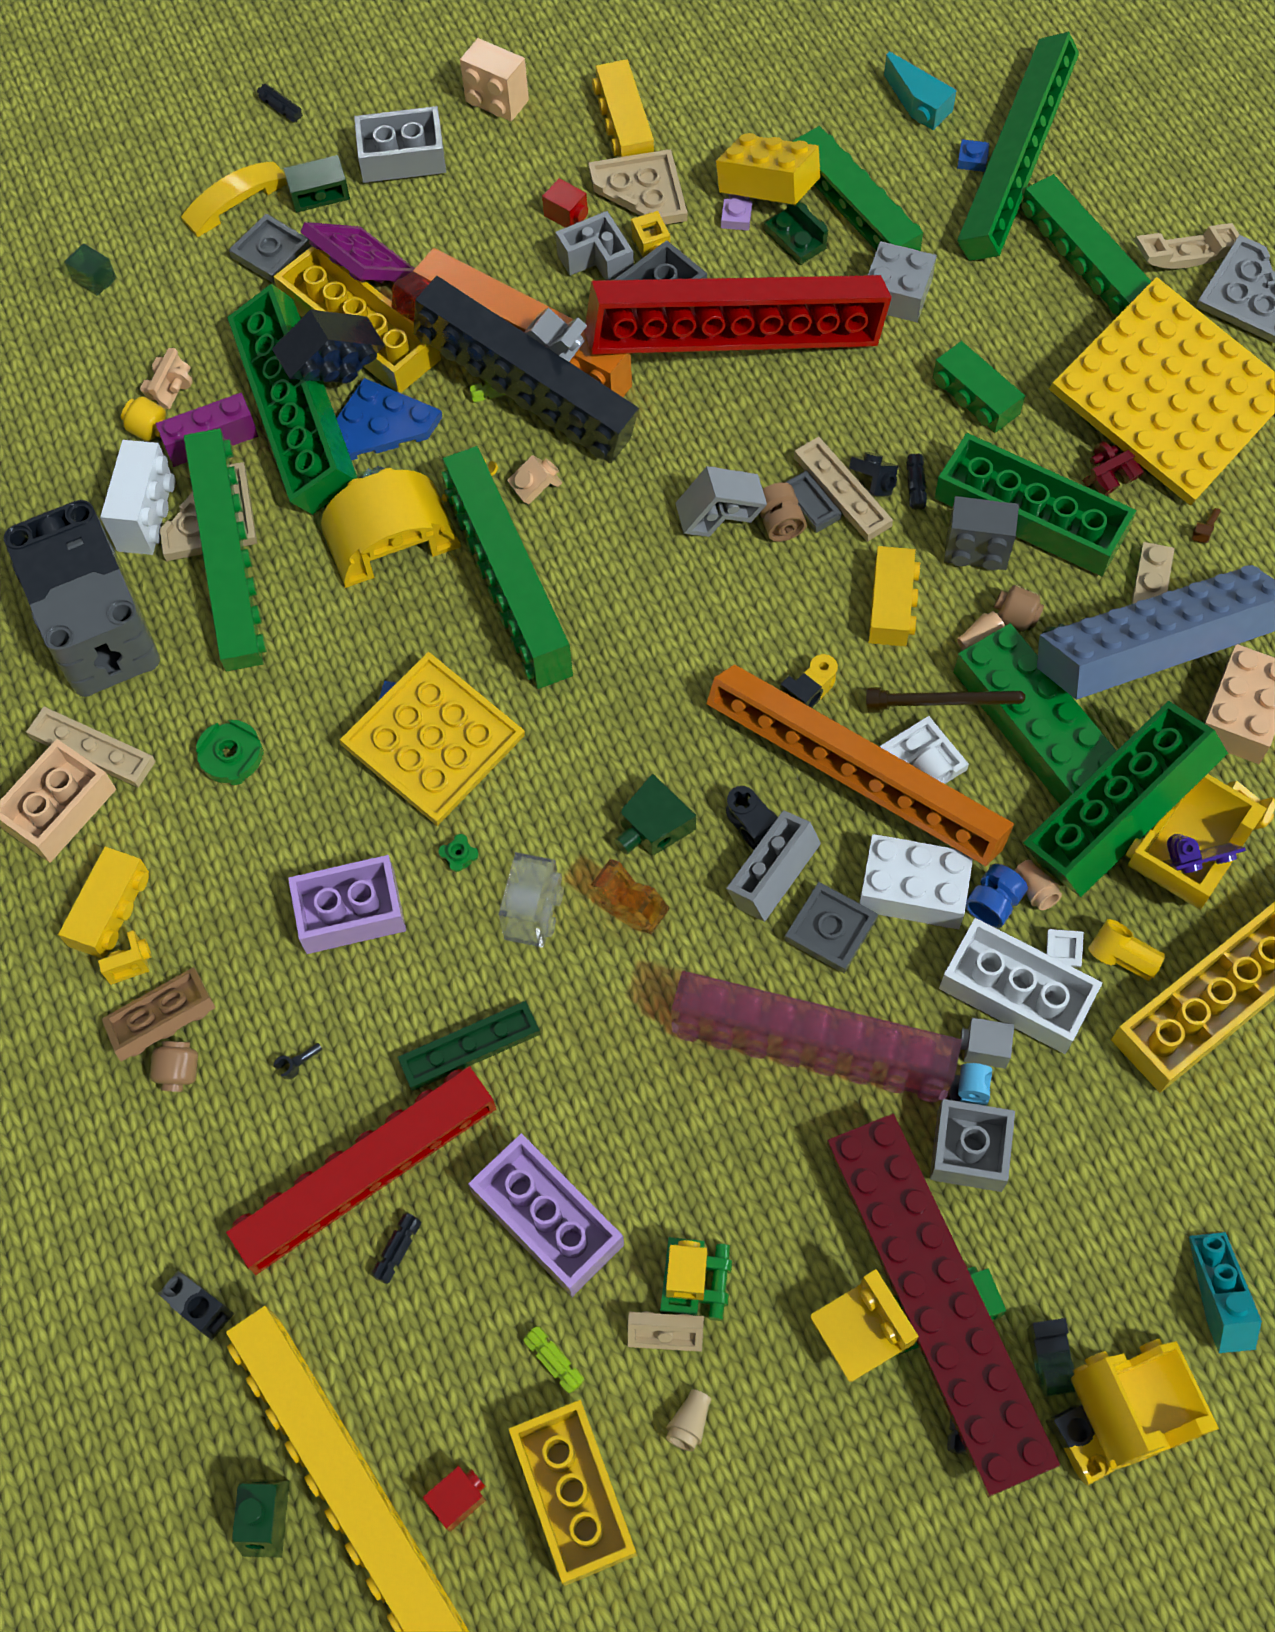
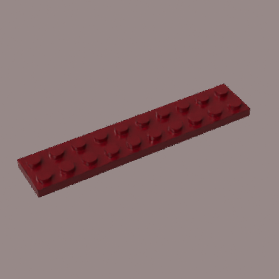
[826,1113,1060,1498]

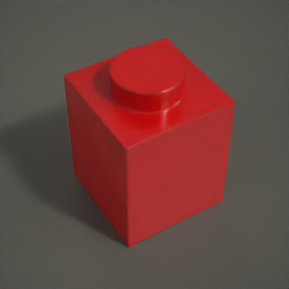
[542,178,588,228]
[422,1466,486,1532]

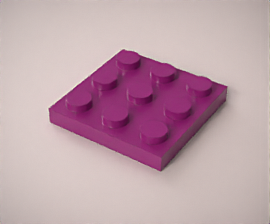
[300,222,415,284]

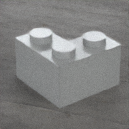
[555,211,634,280]
[675,466,767,537]

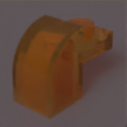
[591,859,670,934]

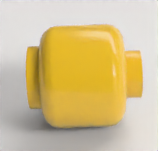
[121,397,166,441]

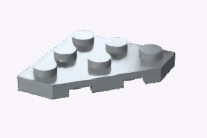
[1196,235,1275,343]

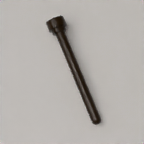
[866,687,1026,713]

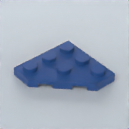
[336,378,443,461]

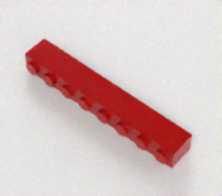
[226,1066,496,1275]

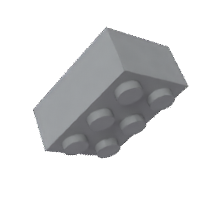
[354,106,447,183]

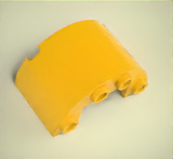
[321,468,461,588]
[1126,774,1267,910]
[1070,1339,1219,1470]

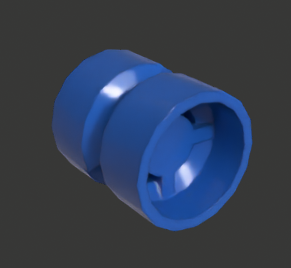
[966,863,1028,929]

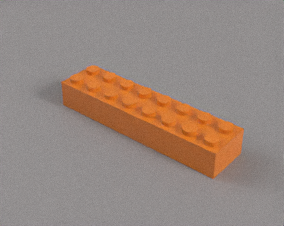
[413,247,632,397]

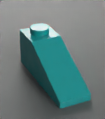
[884,51,956,130]

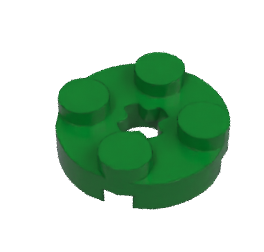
[196,720,264,786]

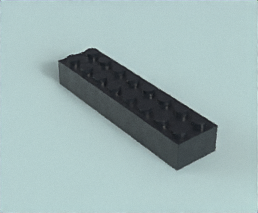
[414,275,639,464]

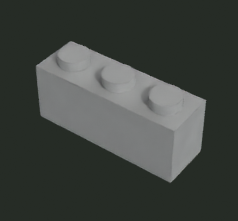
[726,810,821,922]

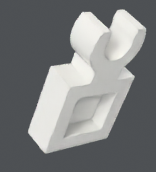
[1046,929,1084,968]

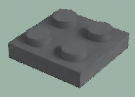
[229,214,311,283]
[784,882,878,973]

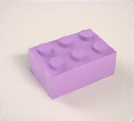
[288,855,406,954]

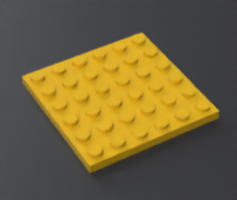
[1049,277,1275,506]

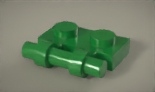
[660,1237,732,1321]

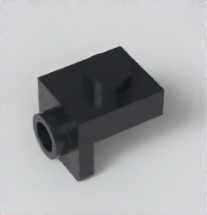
[849,452,898,496]

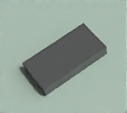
[785,470,842,533]

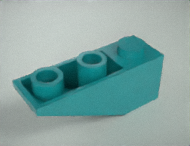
[1189,1232,1262,1353]

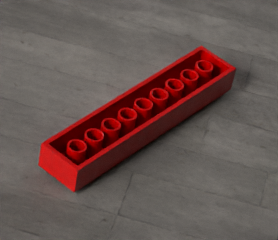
[584,275,892,354]

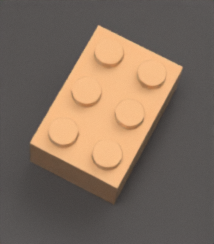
[1203,644,1275,764]
[0,739,116,863]

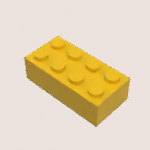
[509,1399,637,1586]

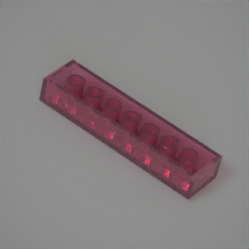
[671,971,962,1102]

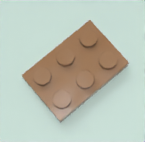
[102,967,216,1062]

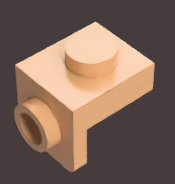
[507,455,562,504]

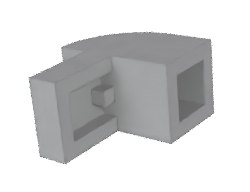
[524,307,587,362]

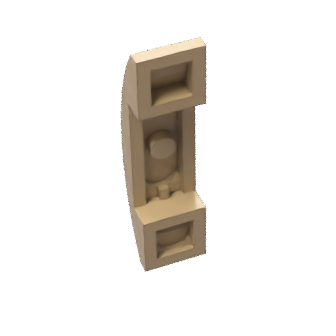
[1134,223,1240,269]

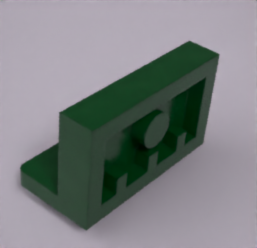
[764,201,828,265]

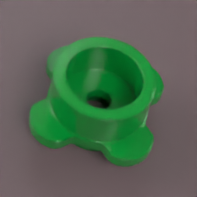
[439,834,479,872]

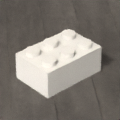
[100,440,175,555]
[860,834,973,929]

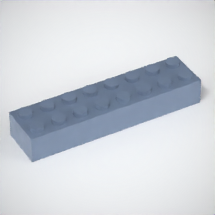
[1037,565,1275,700]

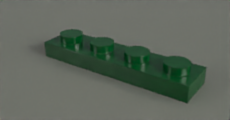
[397,1000,541,1092]

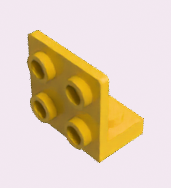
[810,1269,919,1382]

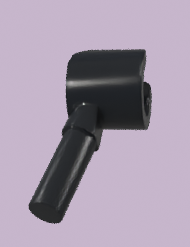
[273,1043,323,1079]

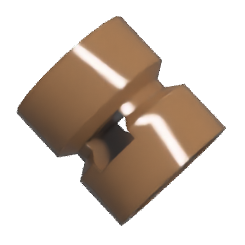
[760,482,807,542]

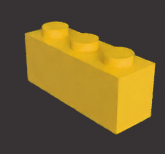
[868,546,920,647]
[58,846,149,959]

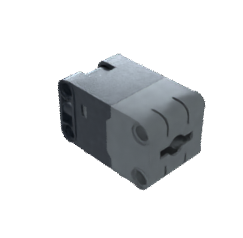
[4,500,160,697]

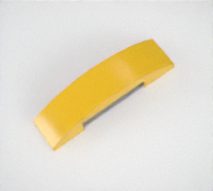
[181,162,287,237]

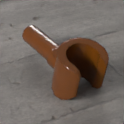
[1192,508,1221,543]

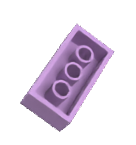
[468,1133,624,1297]

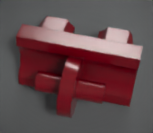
[1082,441,1144,496]

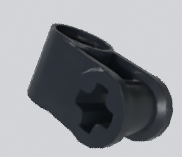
[726,786,778,850]

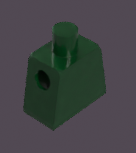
[614,774,696,855]
[232,1479,289,1558]

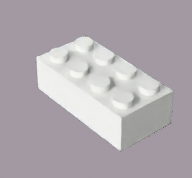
[939,918,1103,1054]

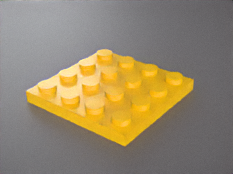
[340,651,525,826]

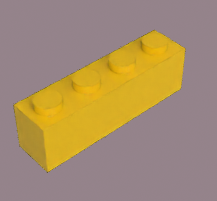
[592,59,654,157]

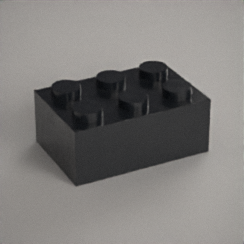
[272,309,385,384]

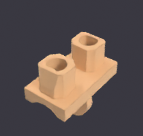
[140,348,193,409]

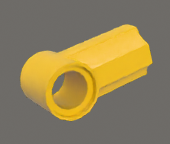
[1088,919,1165,981]

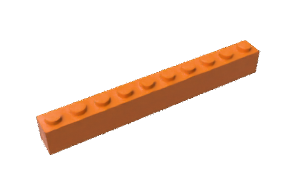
[706,664,1014,866]

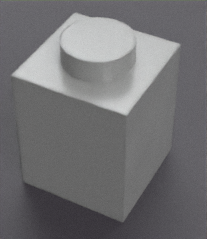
[959,1018,1014,1069]

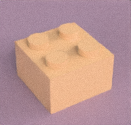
[460,38,529,122]

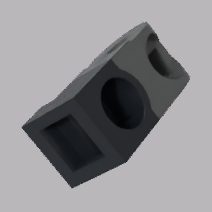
[158,1271,234,1340]

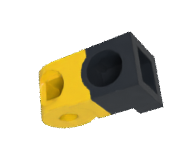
[780,654,838,708]
[1045,1404,1115,1486]

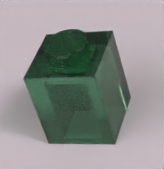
[64,243,117,296]

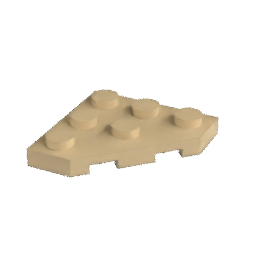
[588,149,687,225]
[160,462,258,561]

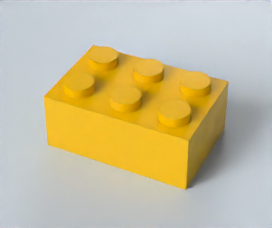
[716,133,820,205]

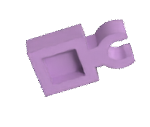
[721,194,752,231]

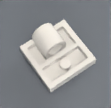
[879,716,969,784]

